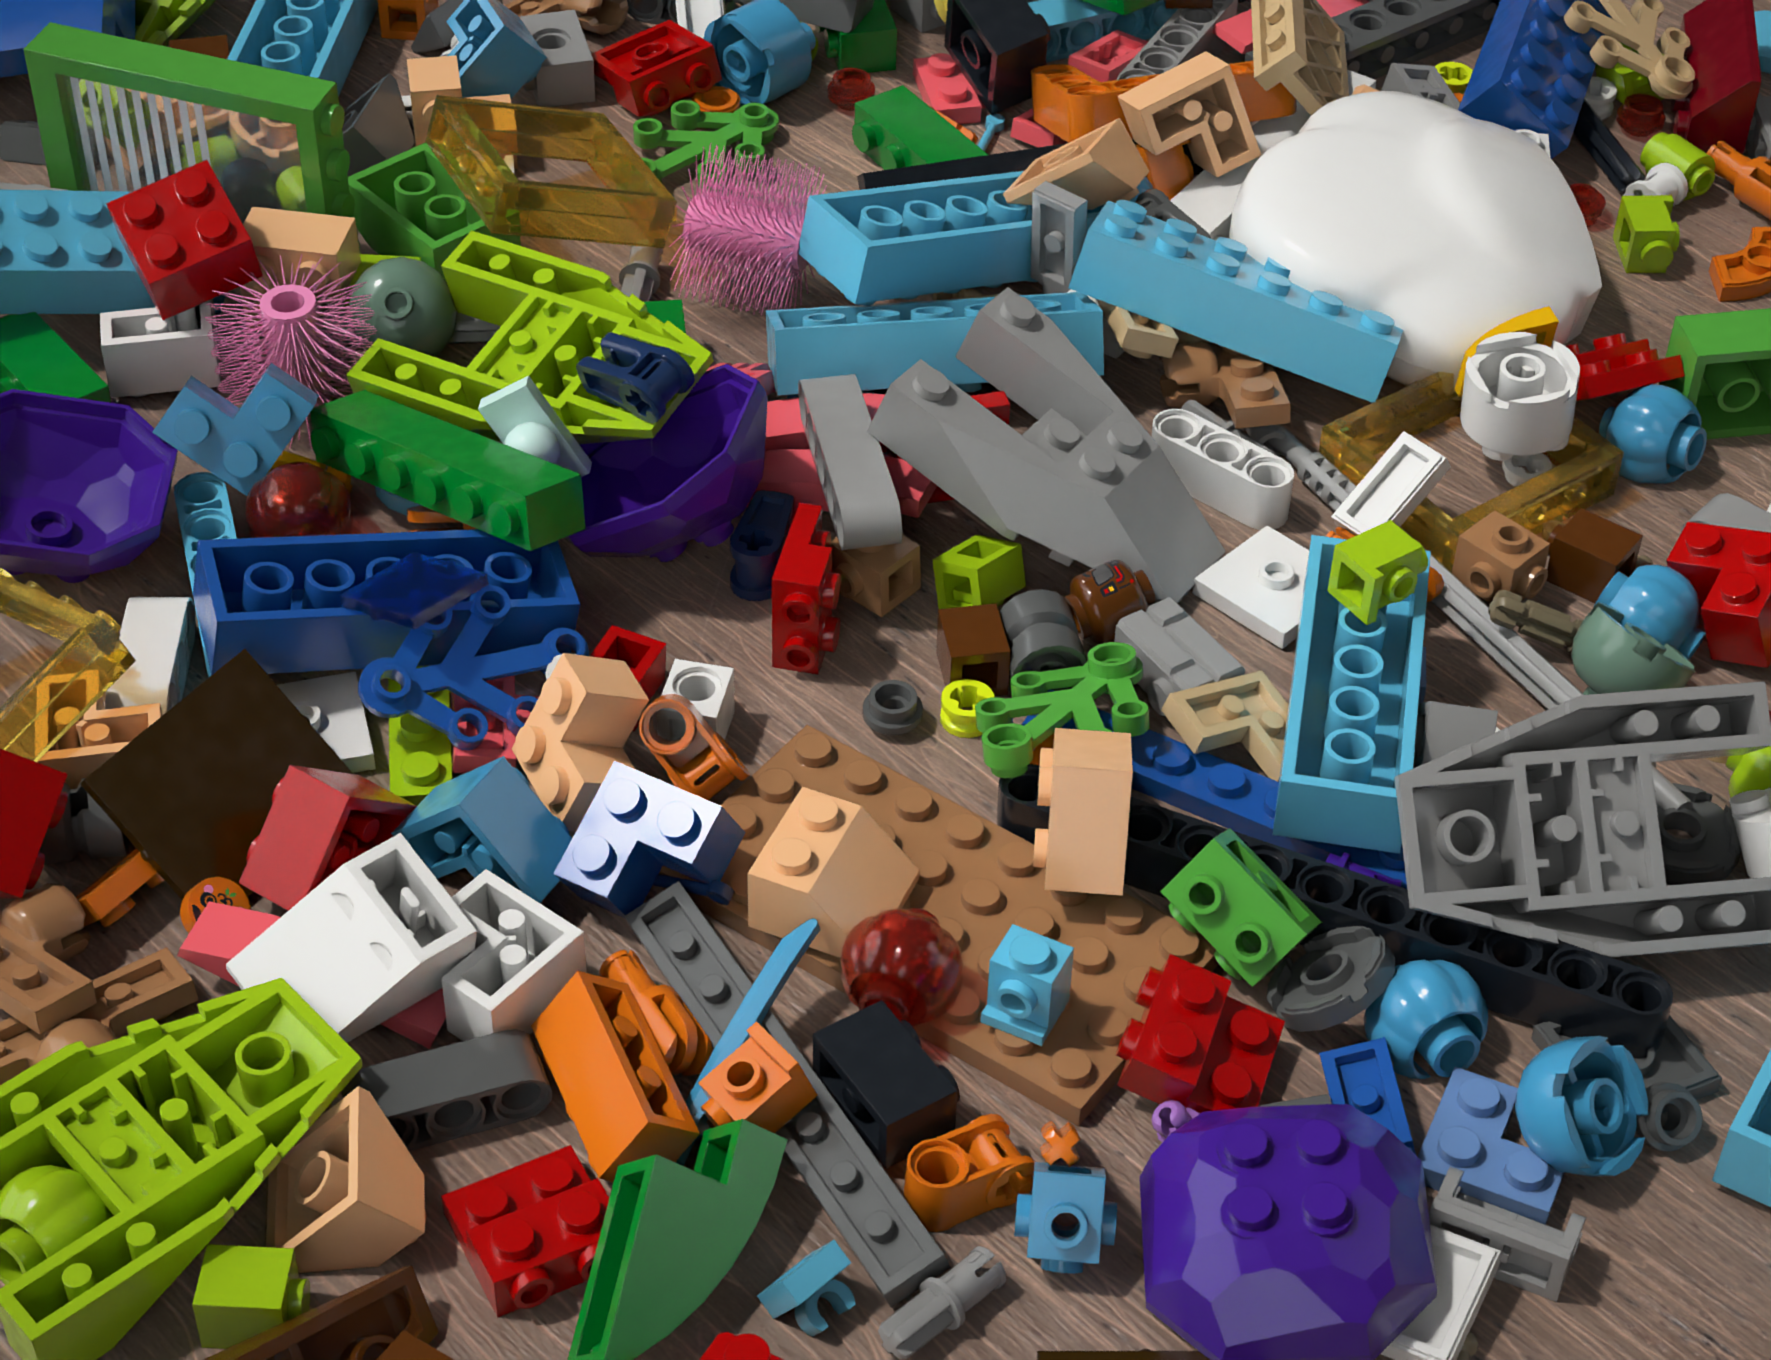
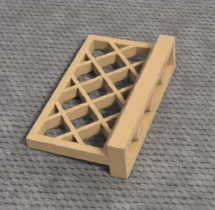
[1251,0,1349,115]

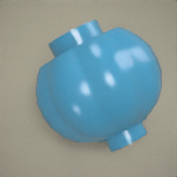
[1599,384,1707,484]
[1594,565,1706,660]
[1363,960,1489,1079]

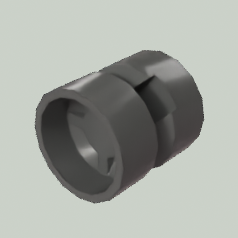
[999,589,1087,691]
[39,778,129,865]

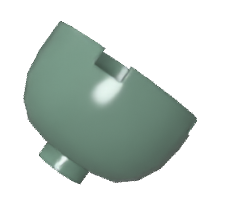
[348,257,457,357]
[1571,602,1696,695]

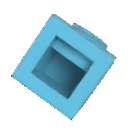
[980,924,1074,1046]

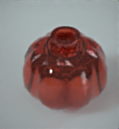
[245,462,353,538]
[841,908,963,1027]

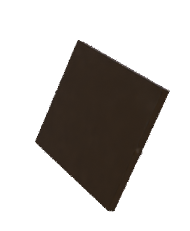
[80,649,353,900]

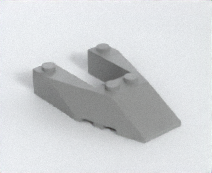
[867,287,1226,605]
[1394,681,1771,958]

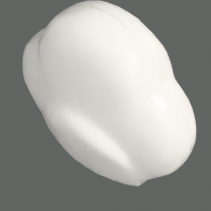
[1229,91,1602,396]

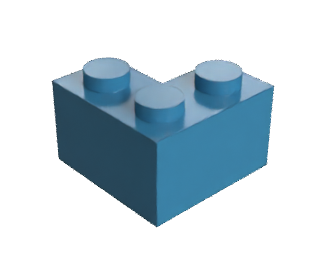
[446,0,547,99]
[152,363,319,498]
[391,756,572,903]

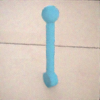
[977,114,1005,152]

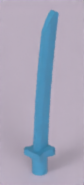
[675,918,820,1166]

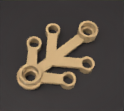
[1564,0,1695,99]

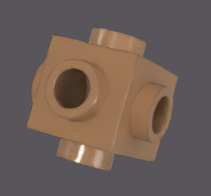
[1452,510,1550,603]
[830,533,921,617]

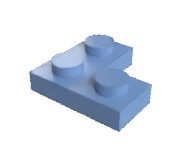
[1418,1066,1565,1225]

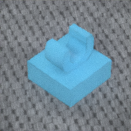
[757,1240,856,1337]

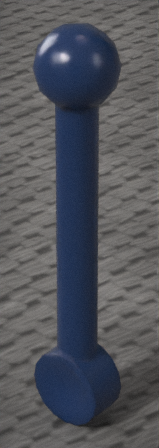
[652,874,735,905]

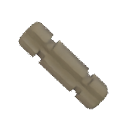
[1488,590,1583,653]

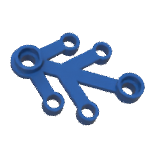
[358,585,589,750]

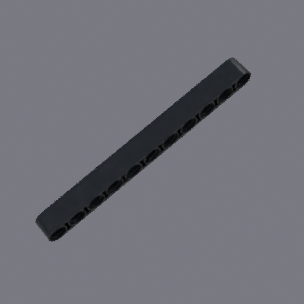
[997,764,1673,1058]

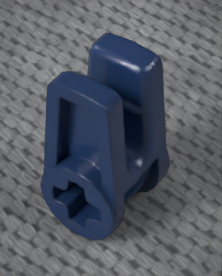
[576,332,695,423]
[730,490,794,601]

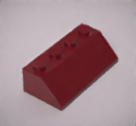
[1671,0,1762,154]

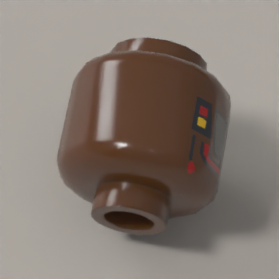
[1064,560,1155,644]

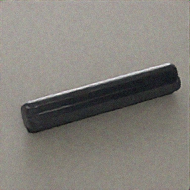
[1573,99,1645,195]

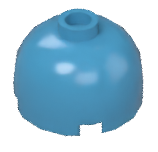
[1515,1036,1648,1177]

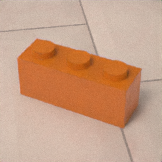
[531,971,700,1183]

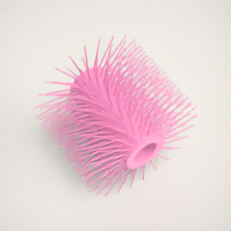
[669,143,827,316]
[204,254,377,449]

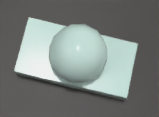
[478,375,592,477]

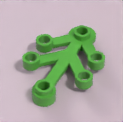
[622,100,779,202]
[975,642,1150,778]

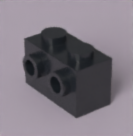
[813,1000,960,1169]

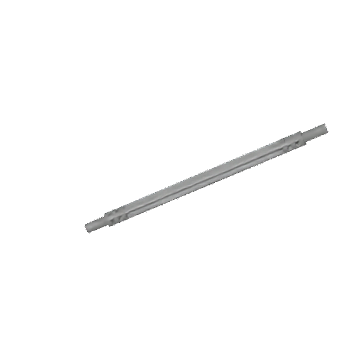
[1268,426,1693,810]

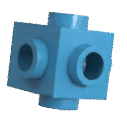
[1014,1162,1117,1273]

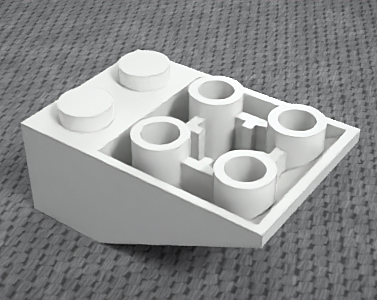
[226,833,477,1043]

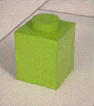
[192,1244,310,1349]

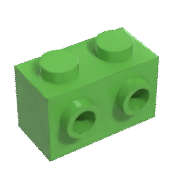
[1160,828,1321,987]

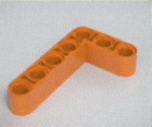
[1031,61,1297,143]

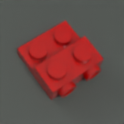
[591,19,722,117]
[1566,332,1685,401]
[772,502,841,675]
[1115,954,1285,1114]
[441,1145,609,1318]

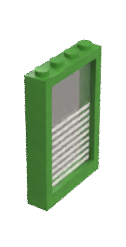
[23,22,360,250]

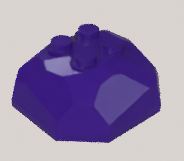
[565,364,768,562]
[0,389,178,583]
[1140,1104,1437,1360]

